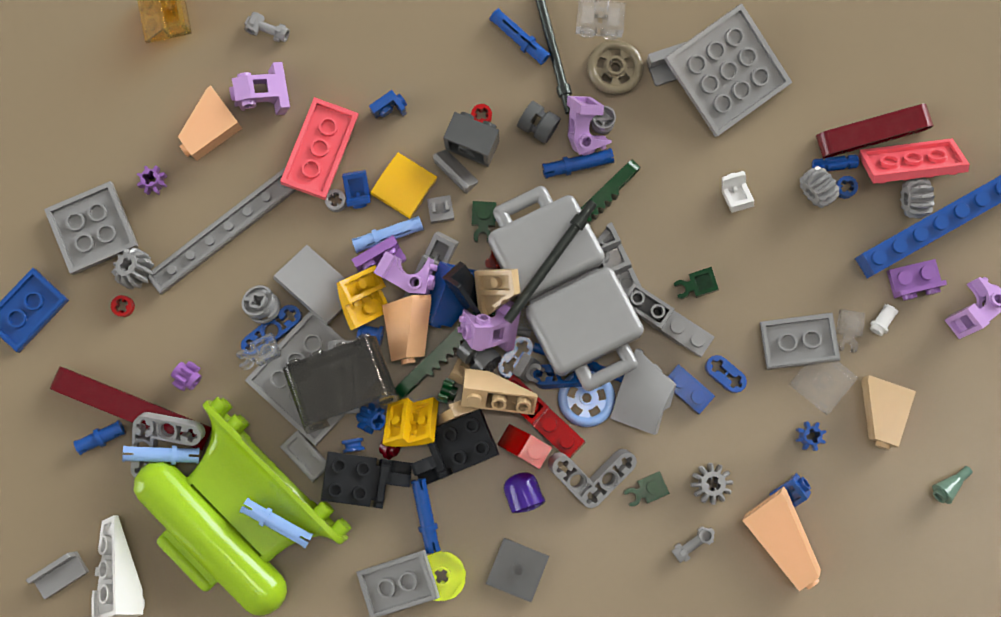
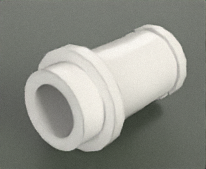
[870,304,898,336]

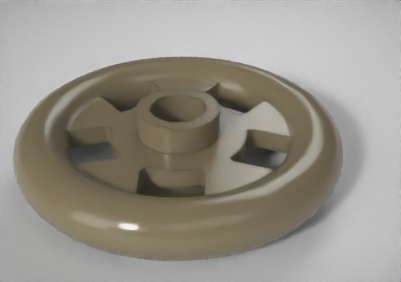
[587,40,643,95]

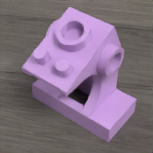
[229,62,290,115]
[567,96,612,155]
[373,251,438,295]
[945,277,1001,339]
[457,300,521,352]

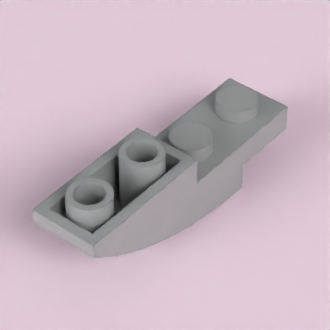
[626,283,715,358]

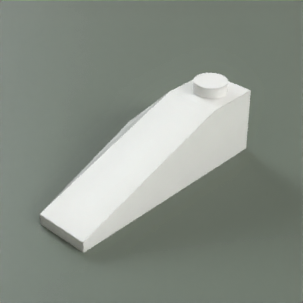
[91,515,145,617]

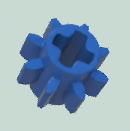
[356,402,386,434]
[795,421,827,451]

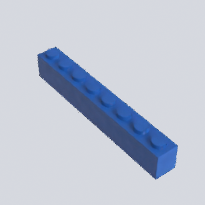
[855,175,1001,278]

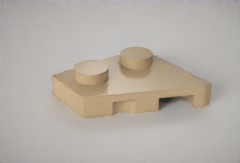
[474,269,520,316]
[436,400,483,426]

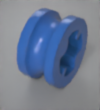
[836,176,858,199]
[342,438,365,453]

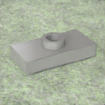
[280,430,326,482]

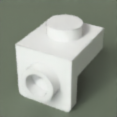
[722,171,754,213]

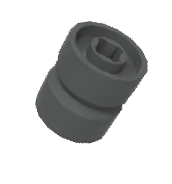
[517,101,561,144]
[456,340,502,372]

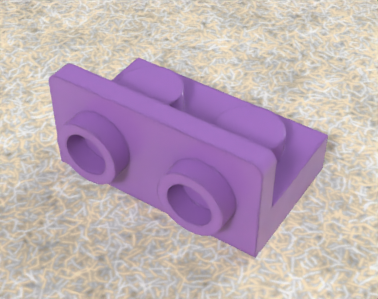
[351,235,407,272]
[887,259,947,301]

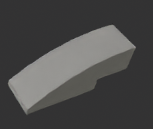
[403,231,459,298]

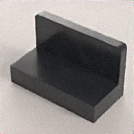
[442,261,481,316]

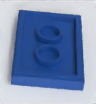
[0,268,69,353]

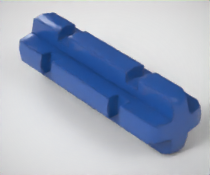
[812,154,859,171]

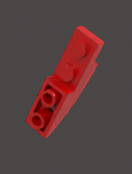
[508,374,586,458]

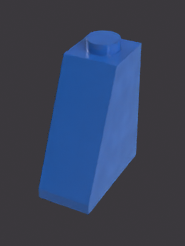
[429,261,477,328]

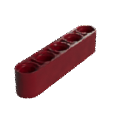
[816,103,934,159]

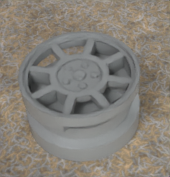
[242,285,281,324]

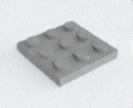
[44,181,139,275]

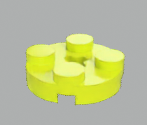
[427,551,466,601]

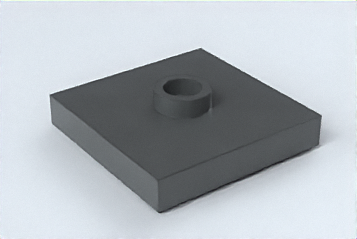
[486,538,549,602]

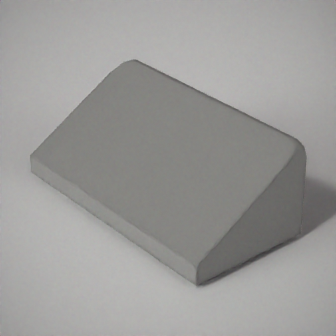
[433,150,478,193]

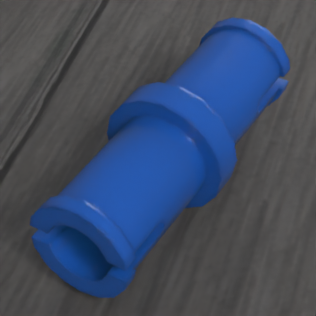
[73,420,126,455]

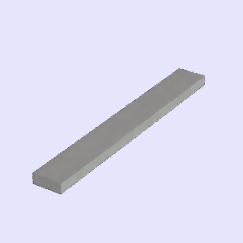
[148,167,296,295]

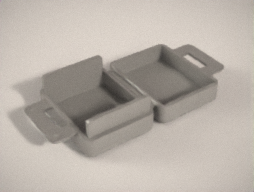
[488,186,644,391]

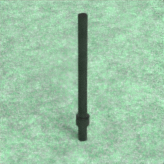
[535,0,572,114]
[504,200,597,324]

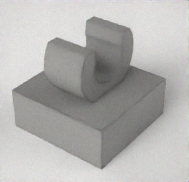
[427,195,455,224]
[512,352,545,383]

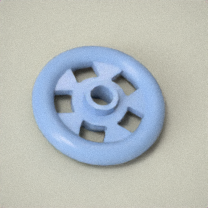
[558,371,615,427]

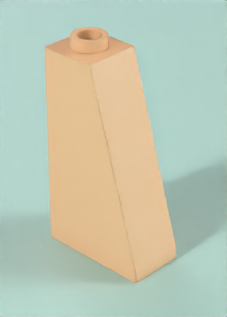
[742,486,821,591]

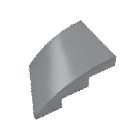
[597,222,642,293]
[610,348,676,435]

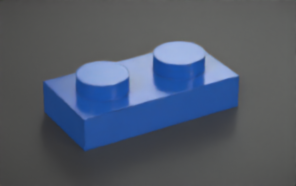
[668,364,715,414]

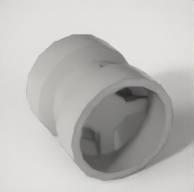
[591,106,616,135]

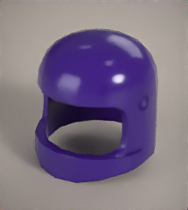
[504,472,546,513]

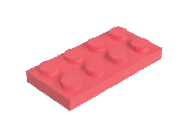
[280,97,359,200]
[859,138,970,184]

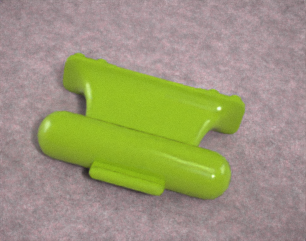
[134,396,352,616]

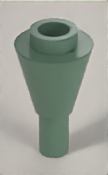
[932,466,973,504]

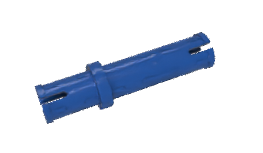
[489,8,550,65]
[542,148,614,179]
[410,478,441,554]

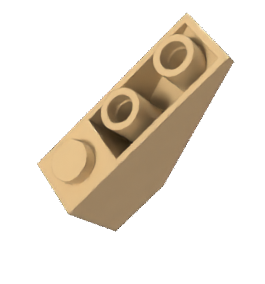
[461,368,538,415]

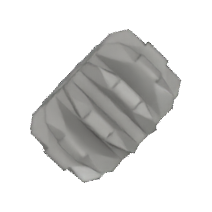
[800,166,839,208]
[900,178,935,219]
[111,247,154,289]
[691,463,733,505]

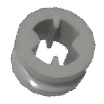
[325,189,347,212]

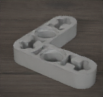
[131,412,205,478]
[548,449,637,508]

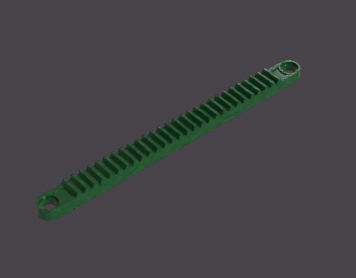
[394,159,641,399]

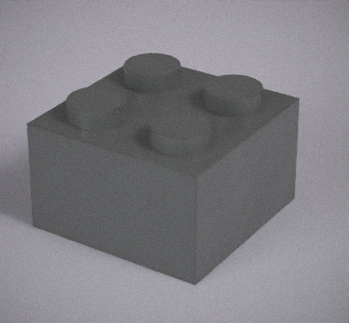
[443,112,499,167]

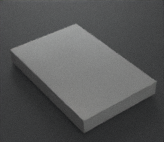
[273,245,345,326]
[760,313,841,370]
[356,550,440,617]

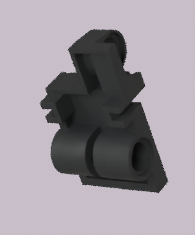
[410,409,499,484]
[321,451,412,509]

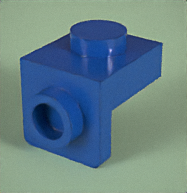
[342,170,371,209]

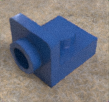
[369,90,407,119]
[769,473,811,508]

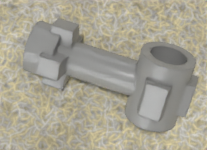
[244,12,290,42]
[672,526,715,563]

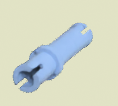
[351,216,424,253]
[122,445,200,465]
[240,498,313,548]

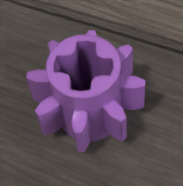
[137,165,167,195]
[171,361,202,391]

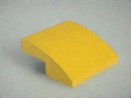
[370,152,437,219]
[337,265,388,330]
[382,397,439,447]

